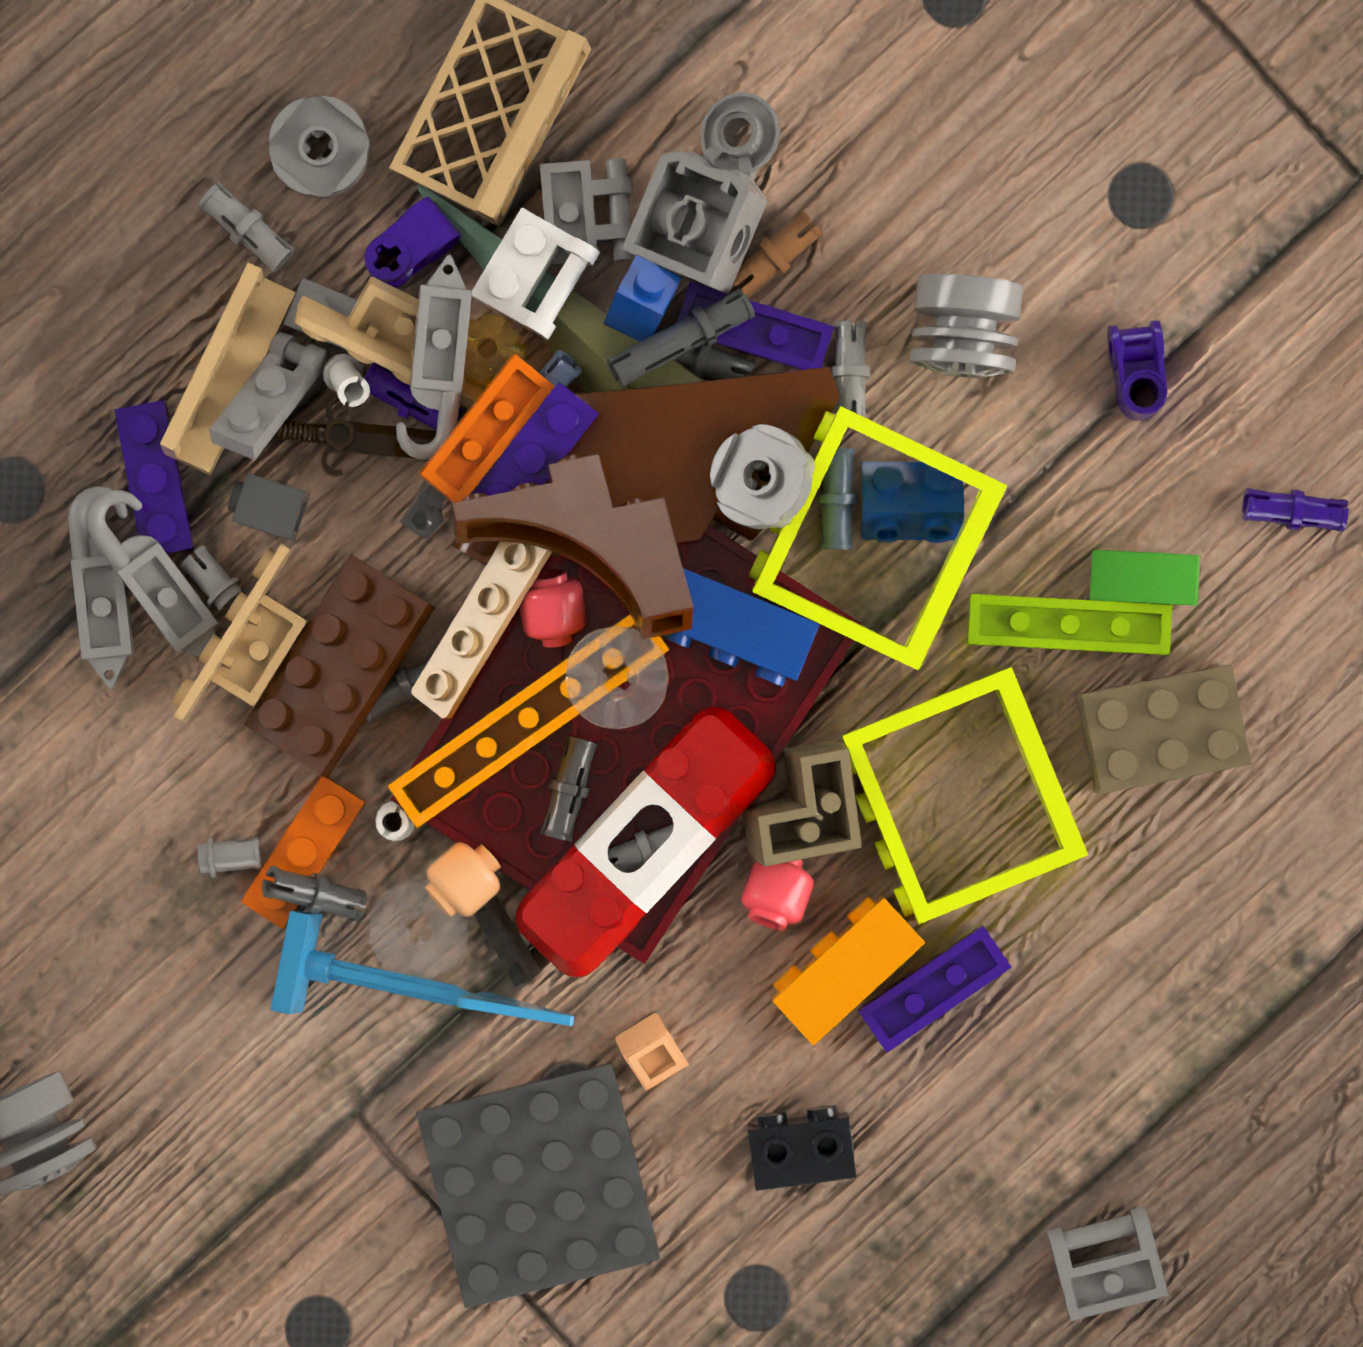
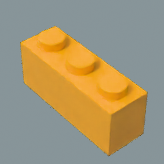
[771,895,926,1046]

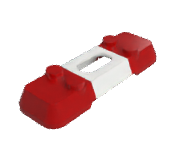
[515,707,776,978]

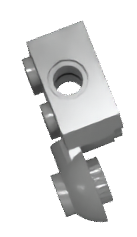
[622,92,780,295]

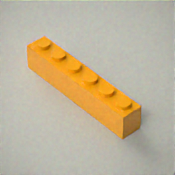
[388,615,669,828]

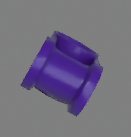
[365,197,461,288]
[1107,320,1168,421]

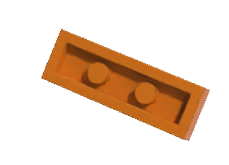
[418,354,555,503]
[240,776,366,929]

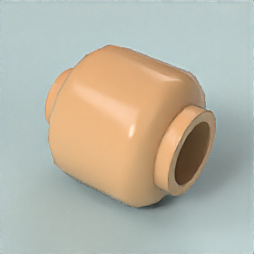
[424,842,501,918]

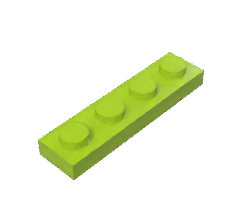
[967,594,1173,655]

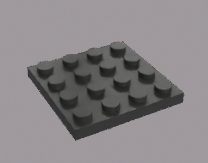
[416,1062,661,1309]

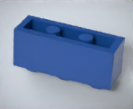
[661,568,820,687]

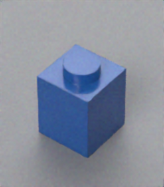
[603,255,682,342]

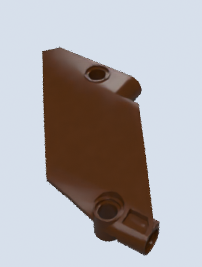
[452,366,840,566]

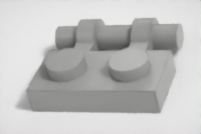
[540,158,634,267]

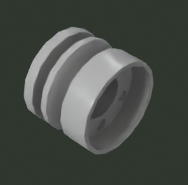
[909,274,1023,378]
[0,1070,97,1195]

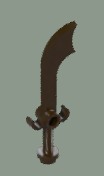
[272,395,495,492]

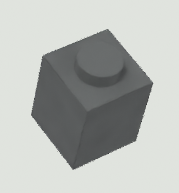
[228,473,310,542]

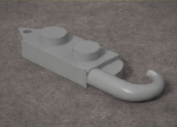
[396,255,472,460]
[68,486,135,689]
[87,490,218,657]

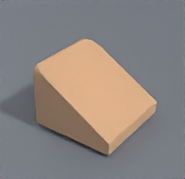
[615,1013,689,1091]

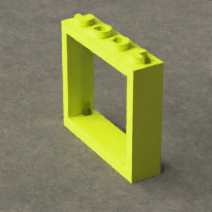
[747,406,1008,671]
[840,667,1088,924]

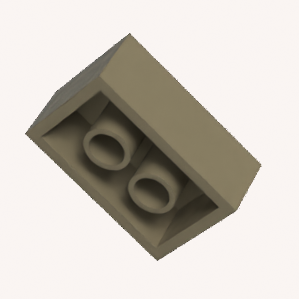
[1076,664,1252,794]

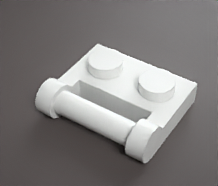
[472,208,600,340]

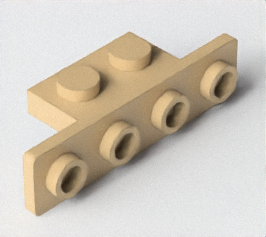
[295,276,483,409]
[411,541,552,719]
[171,544,308,723]

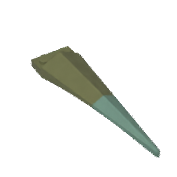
[417,185,706,393]

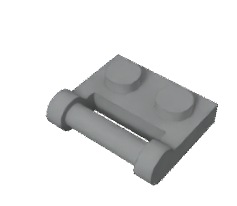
[1046,1206,1169,1321]

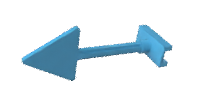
[270,910,575,1026]

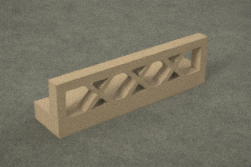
[160,263,296,476]

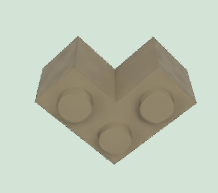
[743,740,862,866]

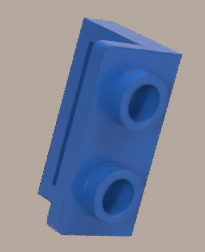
[861,462,964,543]

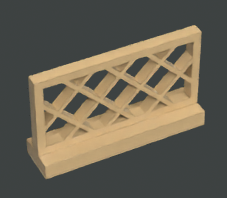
[389,0,591,227]

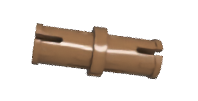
[733,210,823,299]

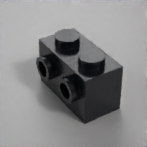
[747,1105,857,1191]

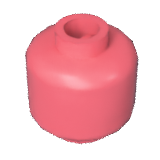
[518,569,587,648]
[741,860,814,931]

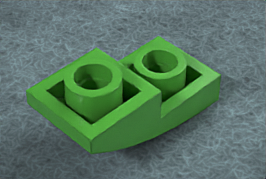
[1089,550,1201,606]

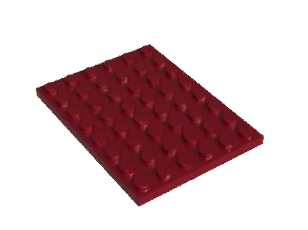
[390,525,864,965]

